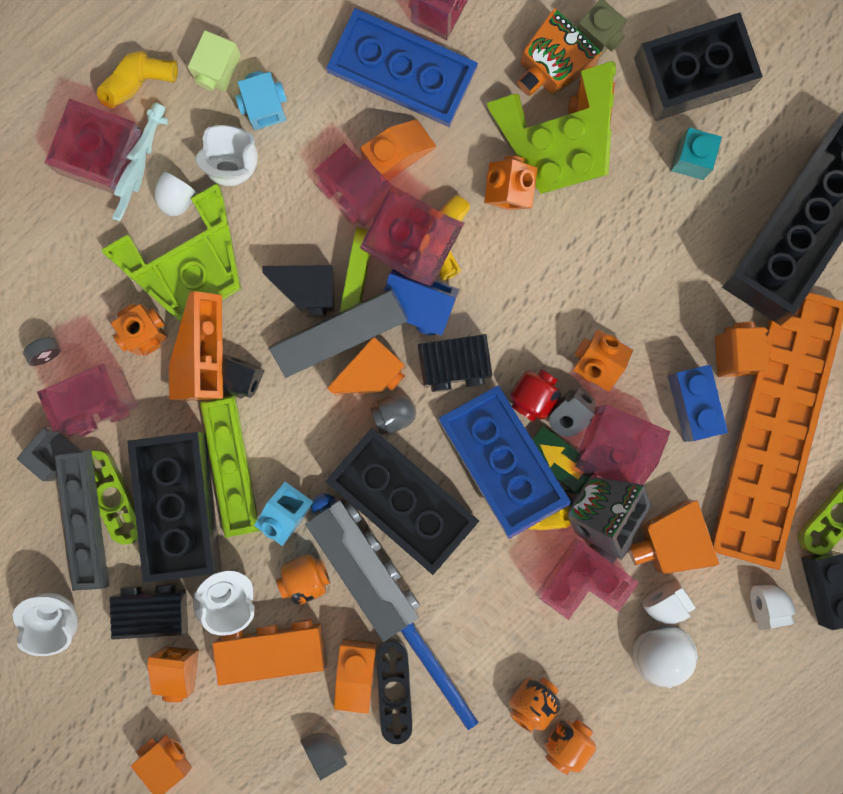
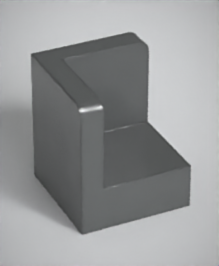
[17,427,79,482]

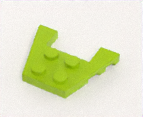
[487,61,616,194]
[101,183,242,322]

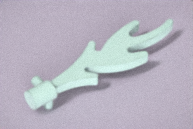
[112,103,168,221]

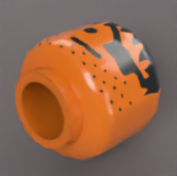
[276,554,331,605]
[509,677,561,733]
[544,719,596,775]

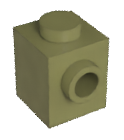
[577,0,627,57]

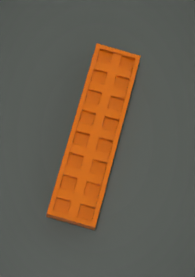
[711,292,843,570]

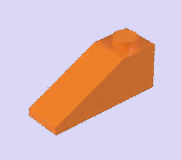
[169,291,223,401]

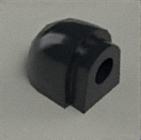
[222,354,265,399]

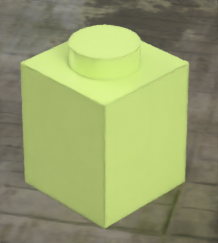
[188,30,241,92]

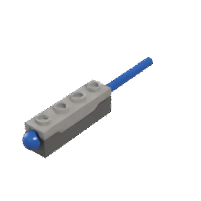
[305,493,479,730]

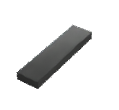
[269,288,408,378]
[54,449,109,591]

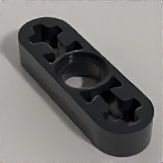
[376,639,413,744]

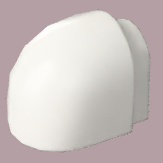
[154,172,197,216]
[642,579,696,624]
[750,585,797,630]

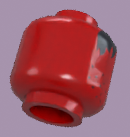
[510,368,561,422]

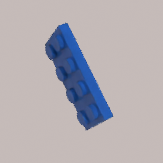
[326,8,478,128]
[438,385,571,539]

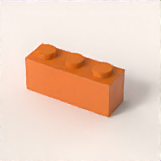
[212,619,327,686]

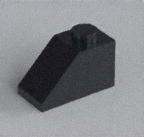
[262,265,335,317]

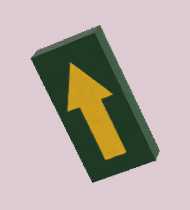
[532,425,598,493]

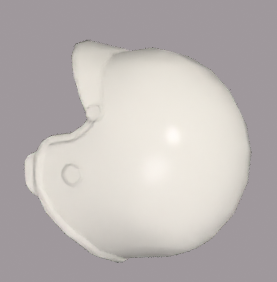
[195,125,258,186]
[193,571,254,635]
[12,593,78,656]
[632,625,698,689]

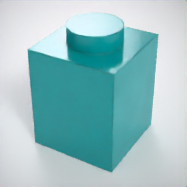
[671,127,722,180]

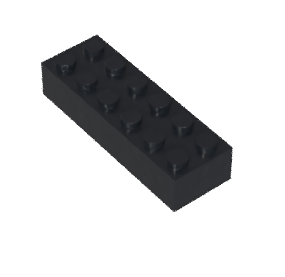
[721,111,843,326]

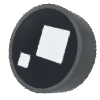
[23,337,61,366]

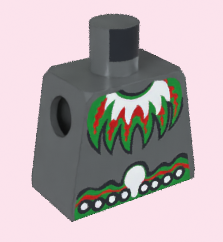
[565,477,651,558]

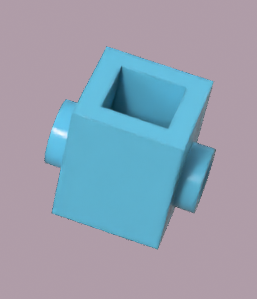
[235,71,287,130]
[254,482,313,546]

